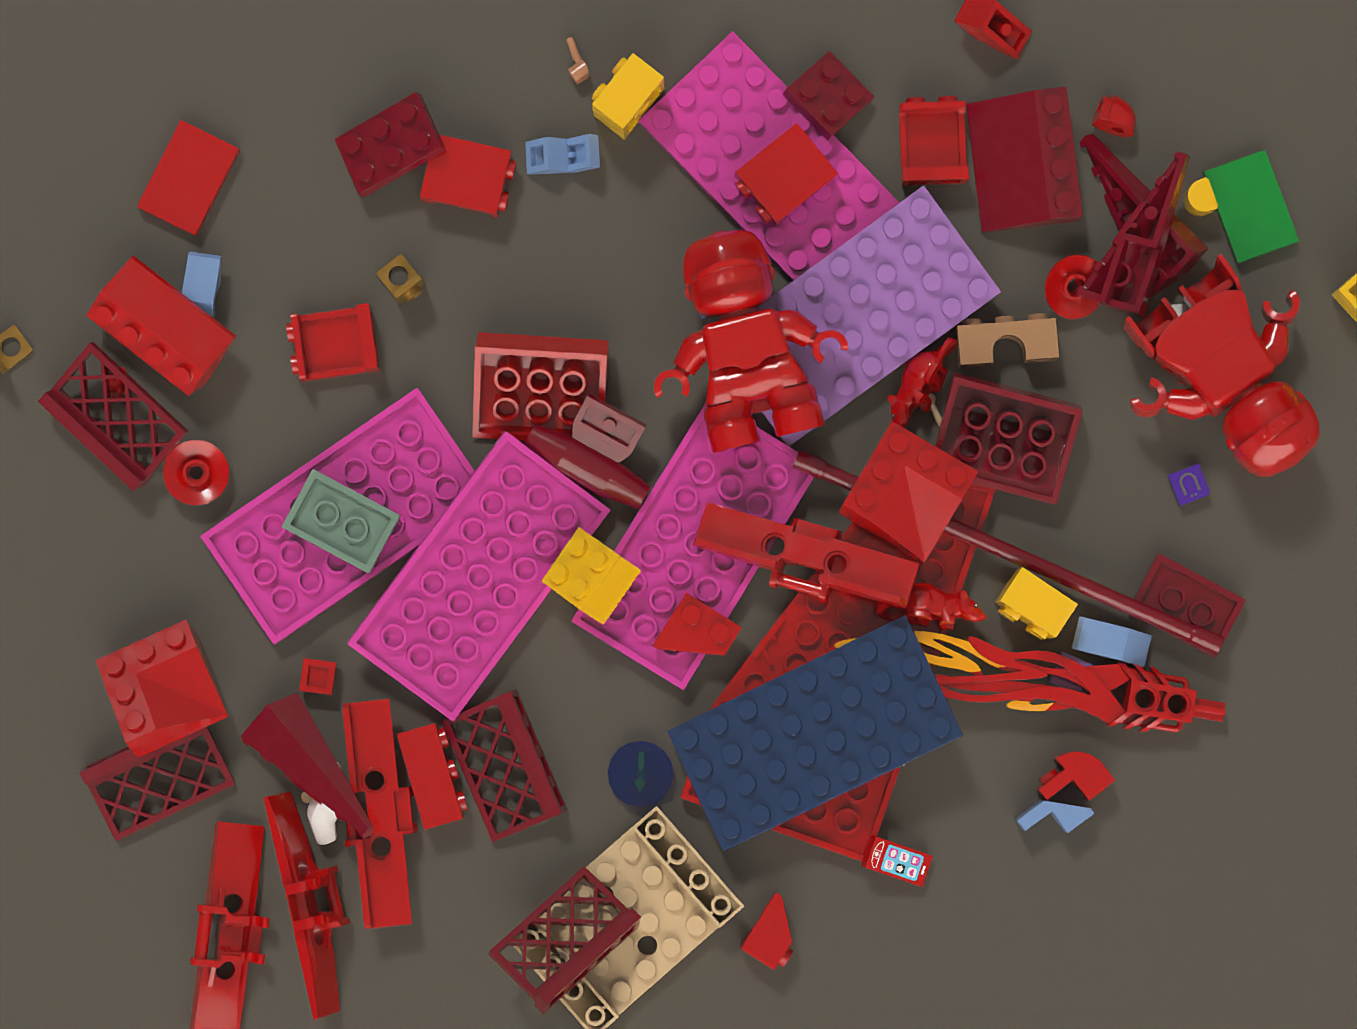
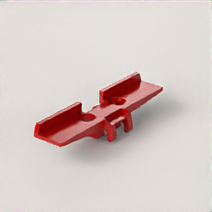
[693,502,920,608]
[342,699,418,929]
[263,791,350,1020]
[190,821,270,1029]

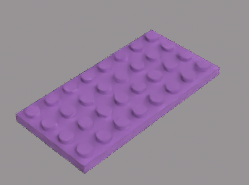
[757,185,1001,446]

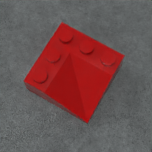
[838,421,978,563]
[96,619,229,758]

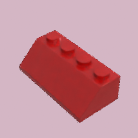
[86,256,236,396]

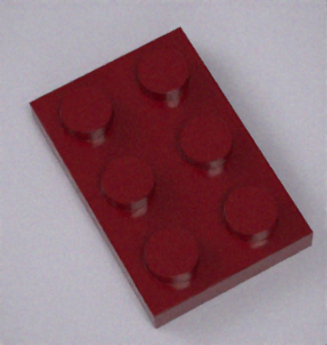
[334,92,446,198]
[1134,553,1246,658]

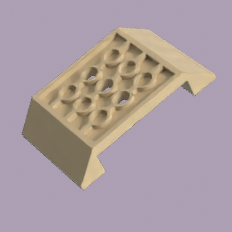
[514,806,744,1029]

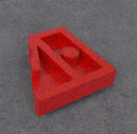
[652,593,742,656]

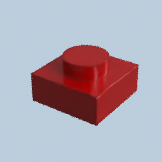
[299,658,337,695]

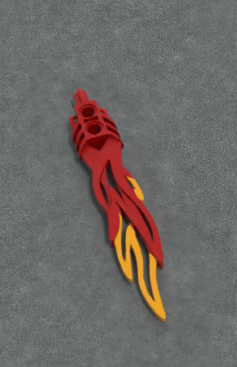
[834,631,1226,732]

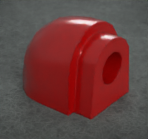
[1091,94,1136,137]

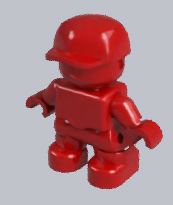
[654,230,848,453]
[1124,254,1320,478]

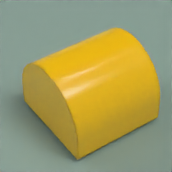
[1183,177,1218,216]

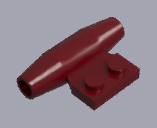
[524,393,651,509]

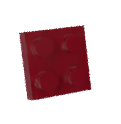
[783,51,875,140]

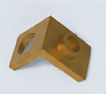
[376,254,425,304]
[0,325,34,374]

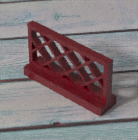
[37,342,189,491]
[442,689,568,843]
[79,726,236,841]
[488,866,641,1015]

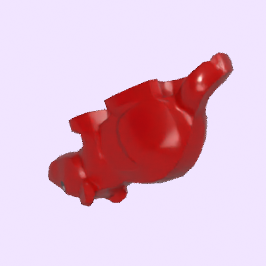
[887,337,958,428]
[876,583,987,630]

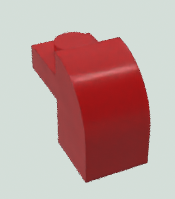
[1036,751,1115,801]

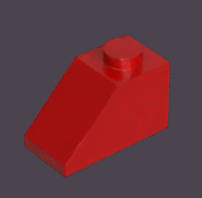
[954,0,1032,60]
[740,891,794,970]

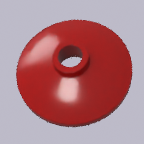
[1044,254,1100,319]
[163,440,229,506]

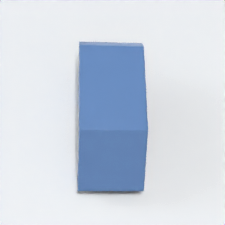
[525,134,600,175]
[182,252,222,319]
[1072,617,1152,667]
[1014,800,1094,833]

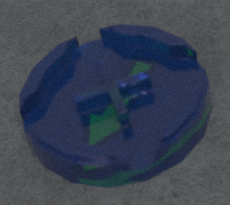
[608,741,673,807]

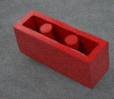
[397,723,468,830]

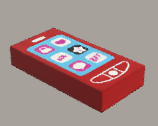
[861,835,933,887]

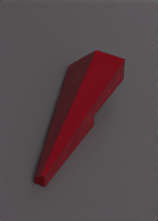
[1079,133,1209,297]
[1076,152,1190,318]
[241,692,373,839]

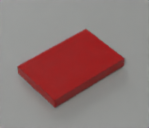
[137,120,240,237]

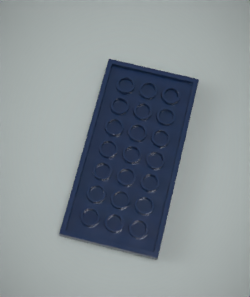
[667,615,964,851]

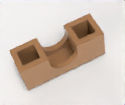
[955,313,1059,368]

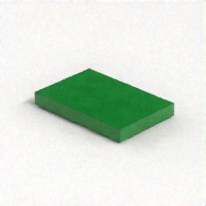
[1202,150,1299,264]

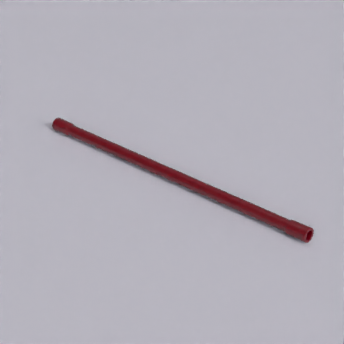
[793,449,1224,655]

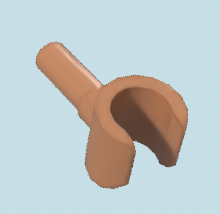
[566,37,590,85]

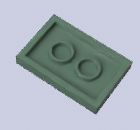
[282,469,401,574]

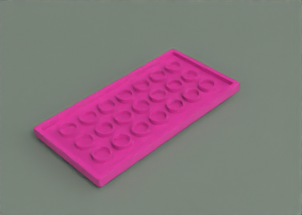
[639,31,900,281]
[200,388,475,645]
[571,403,814,690]
[346,431,610,721]

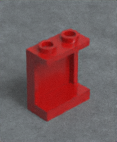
[898,96,969,186]
[734,123,838,227]
[420,134,517,218]
[286,303,380,382]

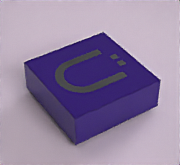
[1167,464,1211,506]

